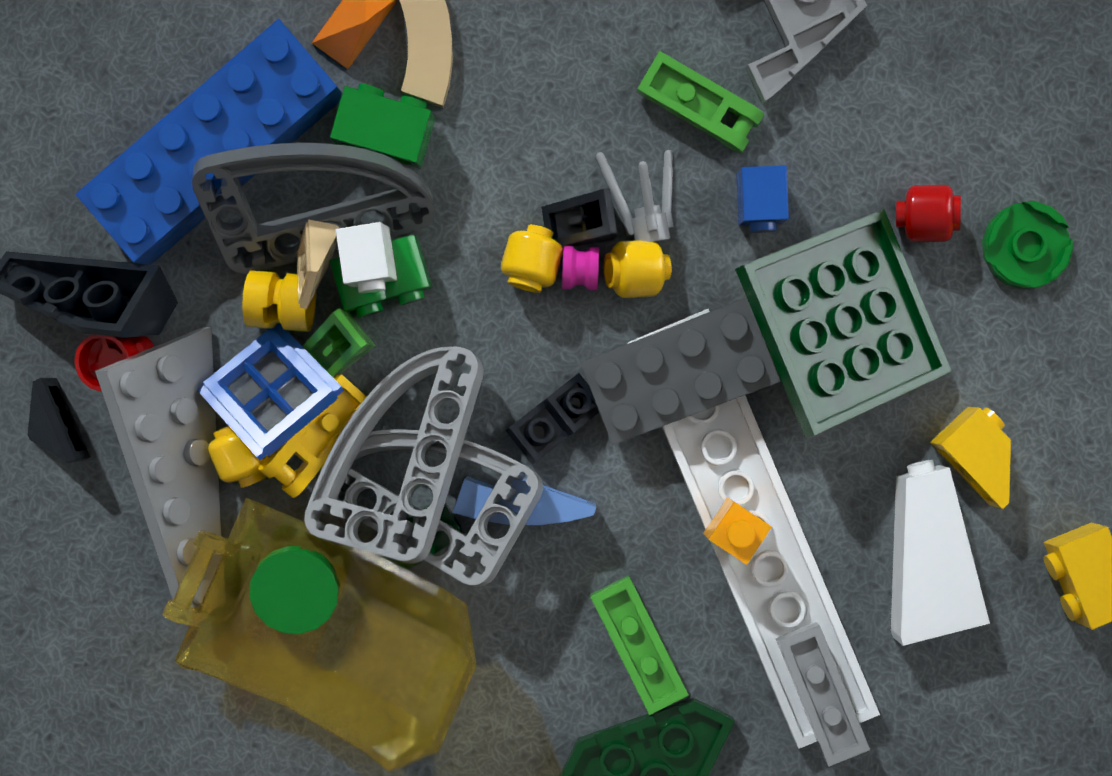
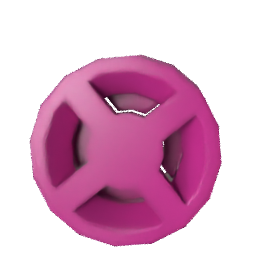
[562,246,599,291]

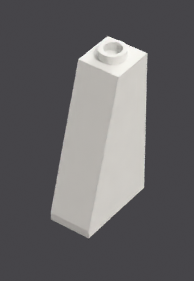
[891,460,990,646]

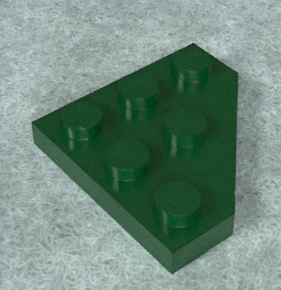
[559,698,735,776]

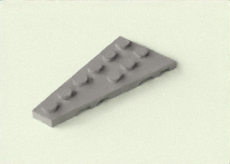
[95,327,224,622]

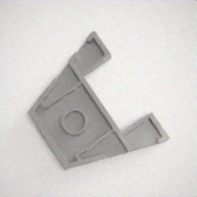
[746,0,867,104]

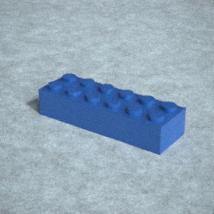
[75,18,342,265]

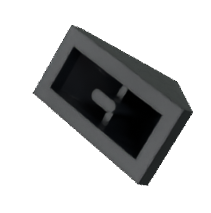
[541,188,617,248]

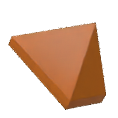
[312,0,398,70]

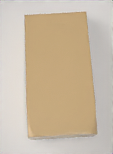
[297,219,339,309]

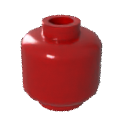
[896,185,961,242]

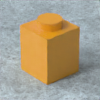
[703,497,772,565]

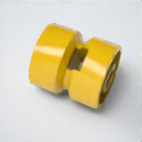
[242,270,317,332]

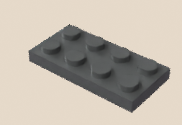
[581,297,781,445]

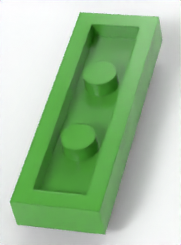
[590,575,689,715]

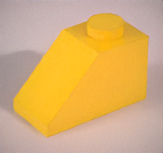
[930,407,1011,509]

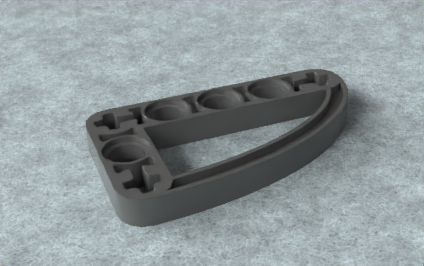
[192,143,435,274]

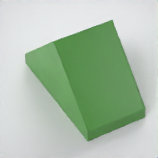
[303,309,376,377]

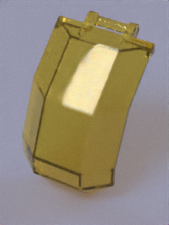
[162,498,477,772]

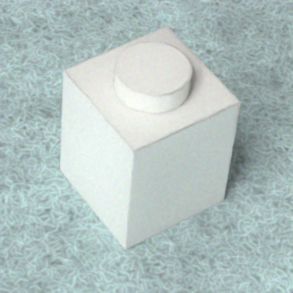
[335,222,397,293]

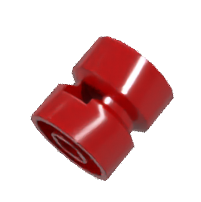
[74,334,154,392]

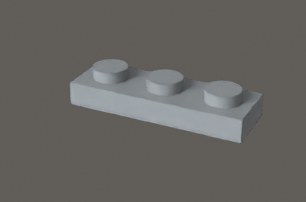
[775,622,870,767]

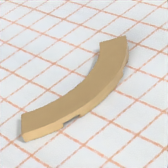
[399,0,453,108]

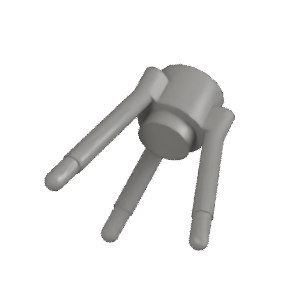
[596,150,674,242]

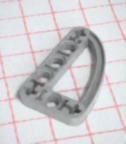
[304,347,484,563]
[309,429,543,587]

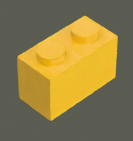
[1043,522,1112,630]

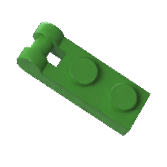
[636,51,764,154]

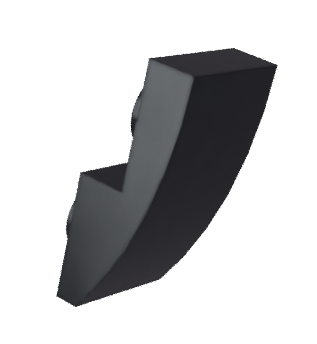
[505,373,599,465]

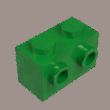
[330,83,435,169]

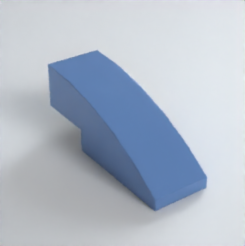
[452,476,596,525]

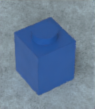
[736,165,789,233]

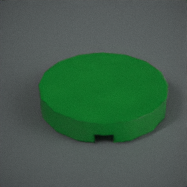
[982,201,1073,289]
[249,546,340,634]

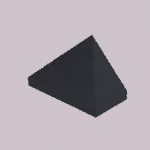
[27,378,91,463]

